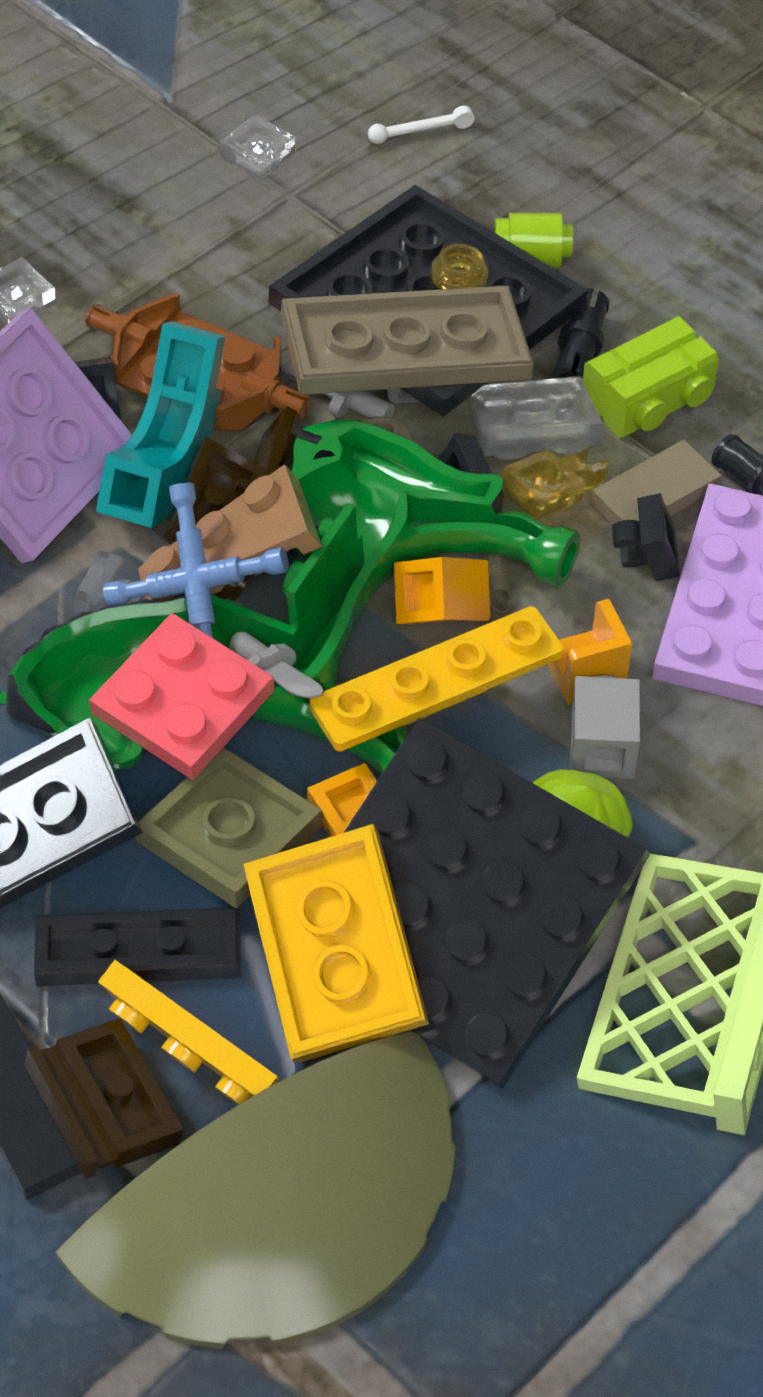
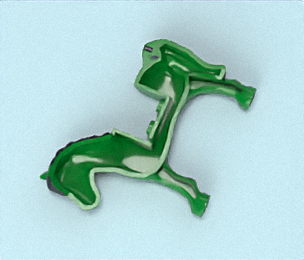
[0,420,581,774]

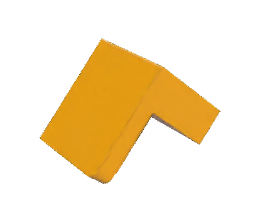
[394,557,491,625]
[547,599,633,705]

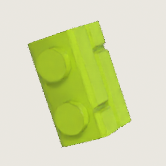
[581,316,719,439]

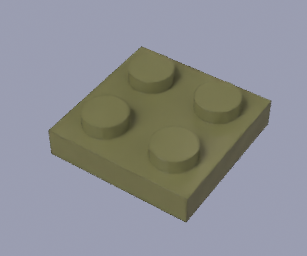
[136,747,322,909]

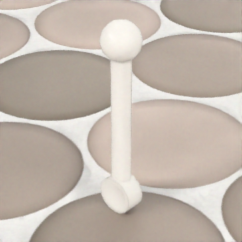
[368,106,475,144]

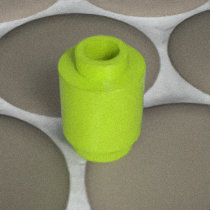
[494,213,573,269]

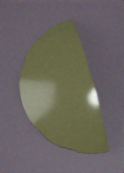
[56,1031,455,1349]

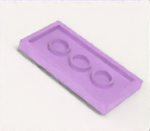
[652,483,763,706]

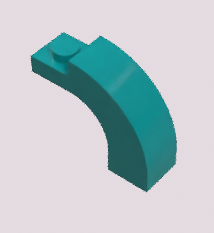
[96,321,226,528]

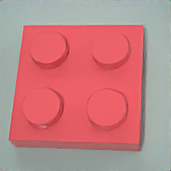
[89,613,274,780]

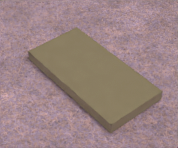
[281,286,534,395]

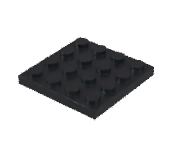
[268,185,588,417]
[343,718,649,1089]

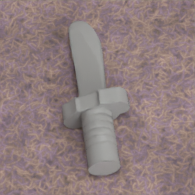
[281,361,395,419]
[229,631,324,698]

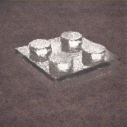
[468,376,603,459]

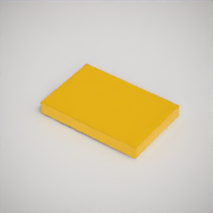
[243,824,429,1064]

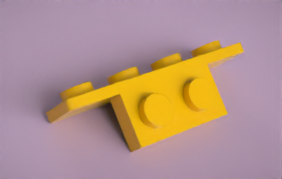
[310,606,563,751]

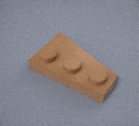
[138,464,322,601]

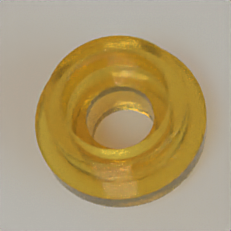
[431,244,488,290]

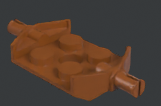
[85,292,313,431]

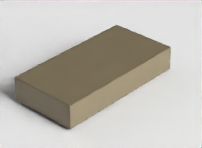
[591,439,722,525]

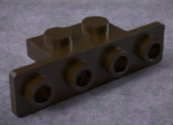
[163,406,297,601]

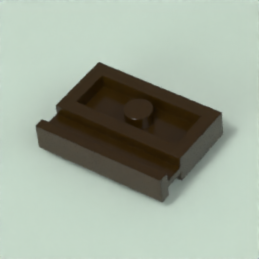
[25,1018,183,1179]

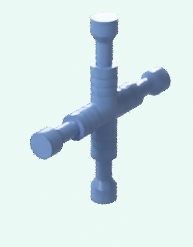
[103,483,289,638]

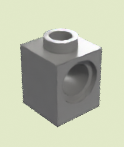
[570,675,640,779]

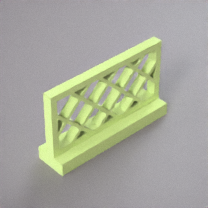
[576,853,763,1136]

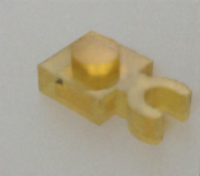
[501,443,609,519]

